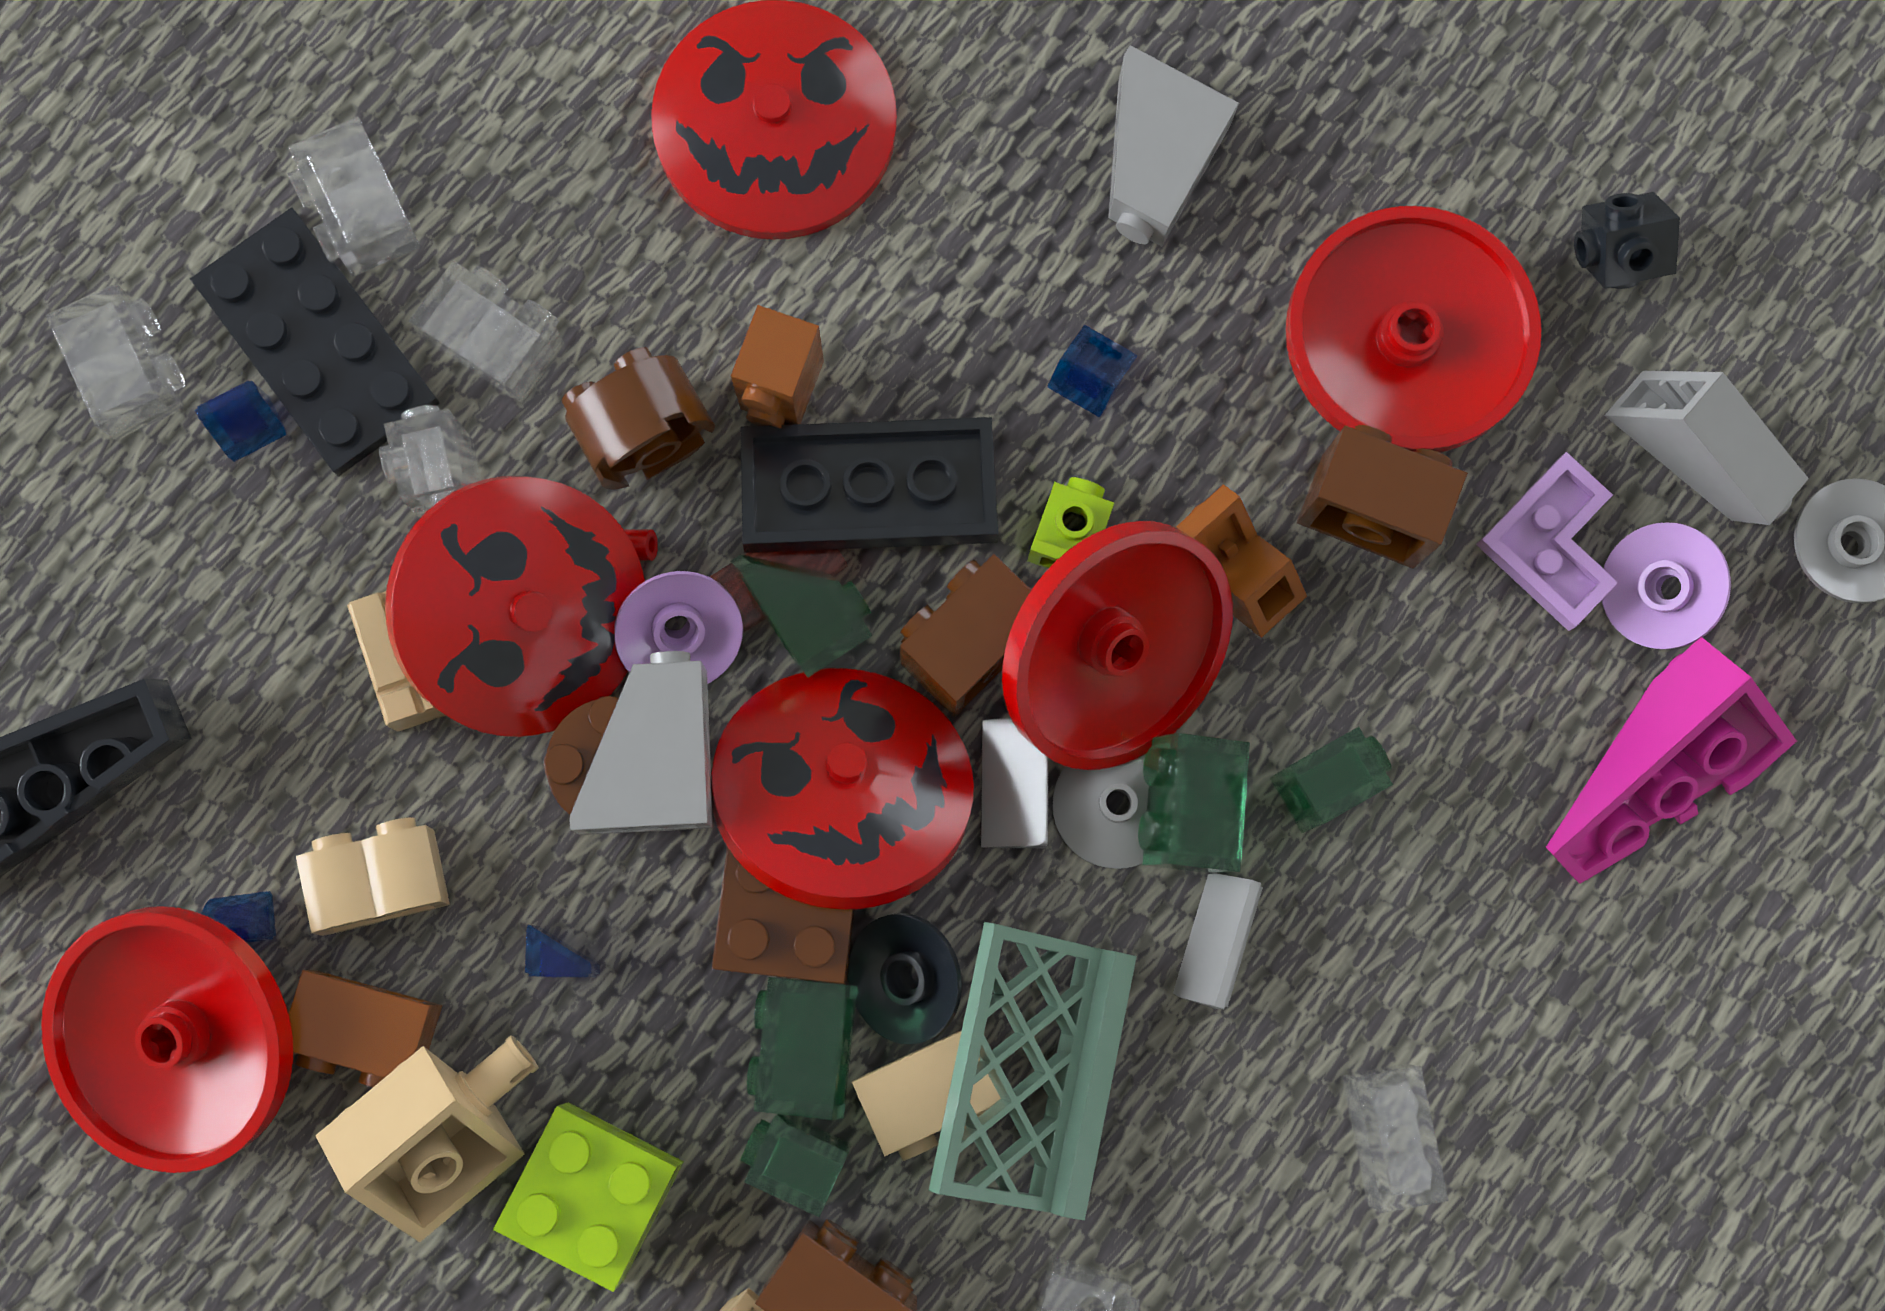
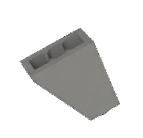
[1108,45,1239,247]
[1604,371,1809,525]
[570,651,713,835]

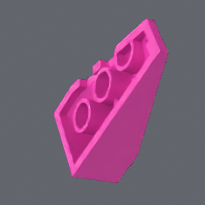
[1546,637,1797,884]

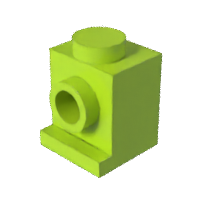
[1027,477,1114,569]

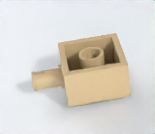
[315,1036,539,1242]

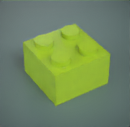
[493,1102,684,1292]

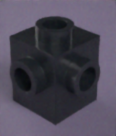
[1574,192,1680,289]

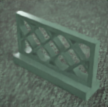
[929,922,1137,1221]

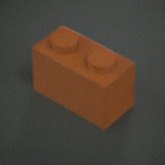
[731,305,824,428]
[289,970,443,1087]

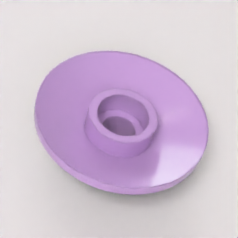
[1602,522,1731,649]
[614,571,743,684]

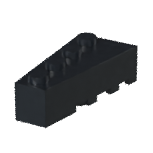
[0,679,192,877]

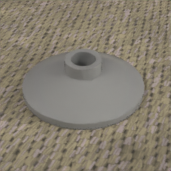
[1794,478,1885,603]
[1052,752,1180,869]

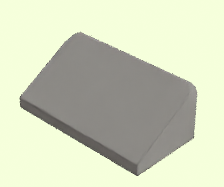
[981,718,1048,849]
[1173,873,1263,1010]

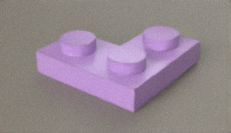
[1476,452,1618,631]

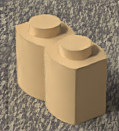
[296,818,450,936]

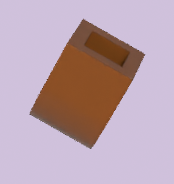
[1176,484,1307,638]

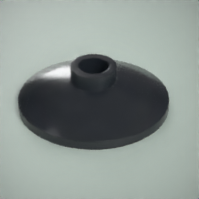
[848,913,962,1045]

